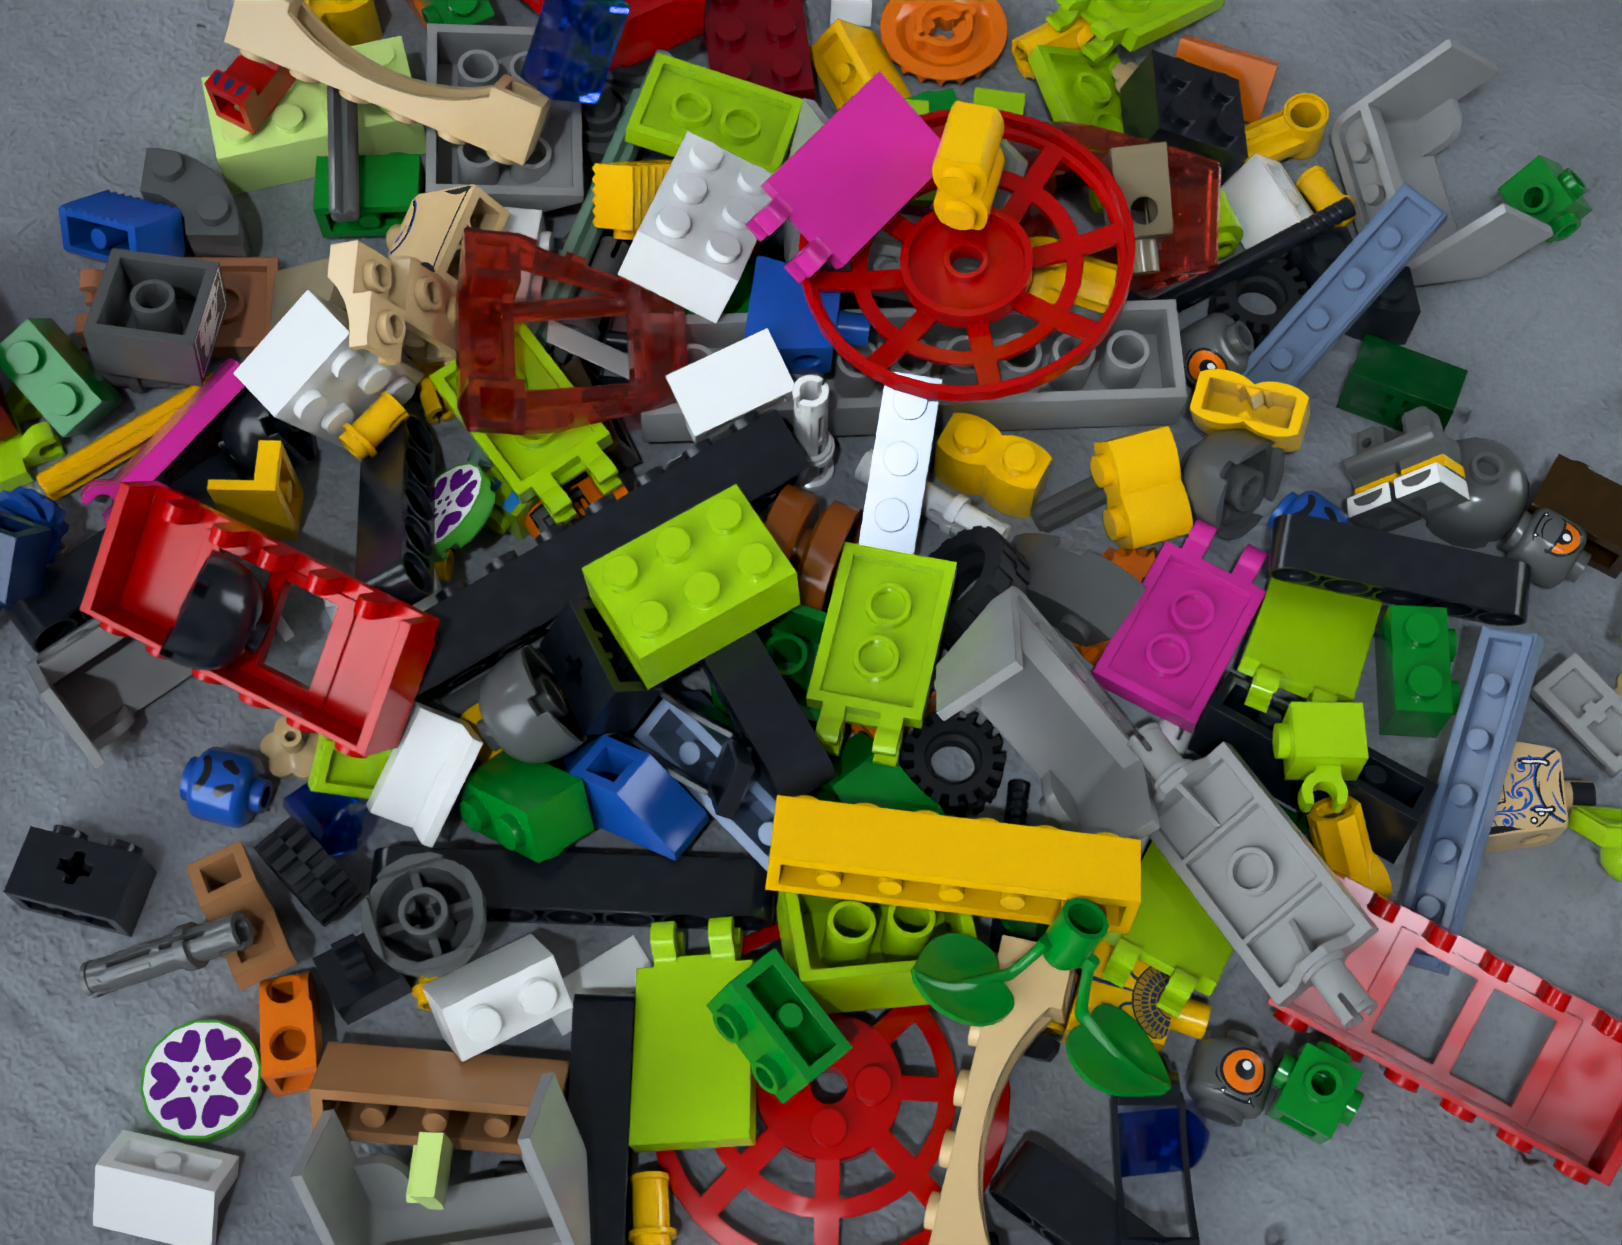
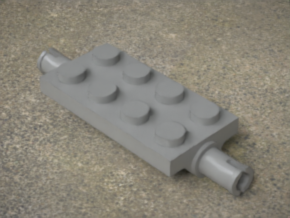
[1127,722,1379,1029]

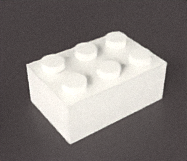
[618,131,772,323]
[233,290,425,450]

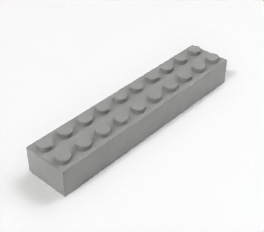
[638,299,1188,442]

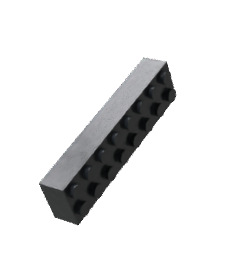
[414,409,811,705]

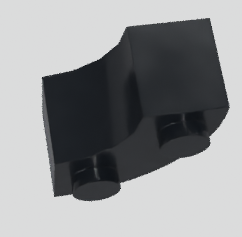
[1285,227,1421,345]

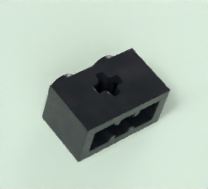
[539,599,663,736]
[3,825,157,937]

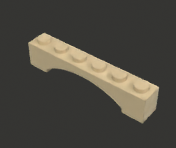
[224,0,553,165]
[924,935,1077,1245]

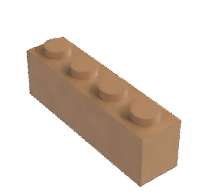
[309,1041,570,1155]

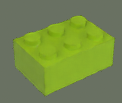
[582,484,800,690]
[776,891,977,1014]

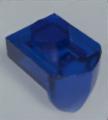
[283,782,369,855]
[1118,1108,1211,1178]

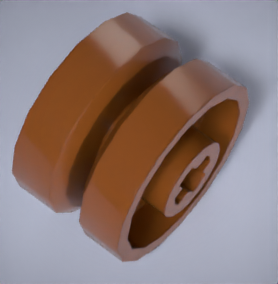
[764,484,864,613]

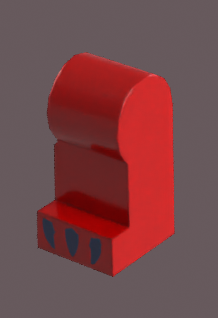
[204,54,296,134]

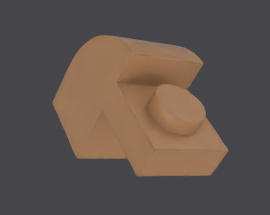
[185,840,297,991]

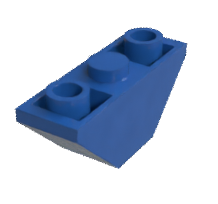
[556,735,709,861]

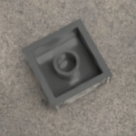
[83,248,228,386]

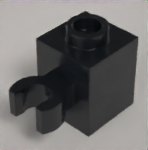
[312,932,412,1025]

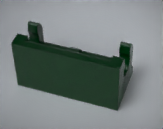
[1336,334,1468,432]

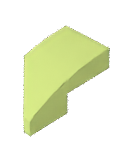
[406,1132,453,1210]

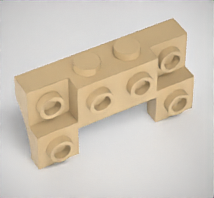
[327,240,486,366]

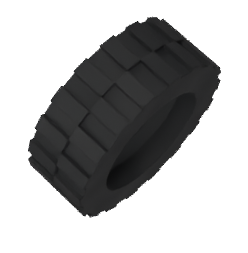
[928,525,1031,651]

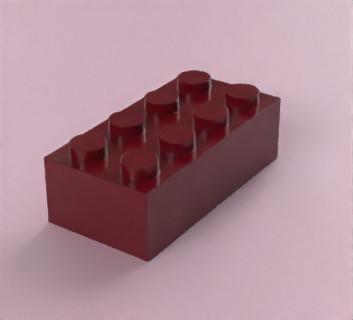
[703,0,815,101]

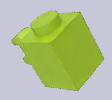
[1272,702,1369,813]

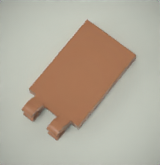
[75,257,281,358]

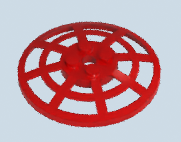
[798,109,1136,402]
[656,924,1011,1245]

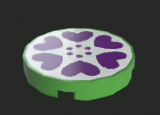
[434,462,496,563]
[140,1020,265,1143]

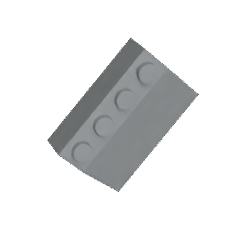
[425,23,584,212]

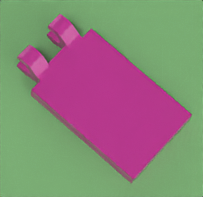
[745,71,941,283]
[80,358,245,524]
[1092,519,1268,733]

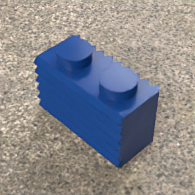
[58,189,185,263]

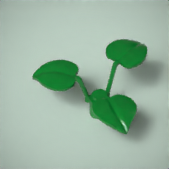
[910,898,1172,1097]

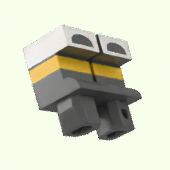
[1344,406,1470,532]

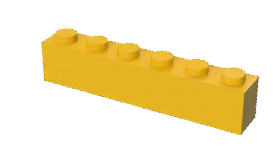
[765,795,1141,934]

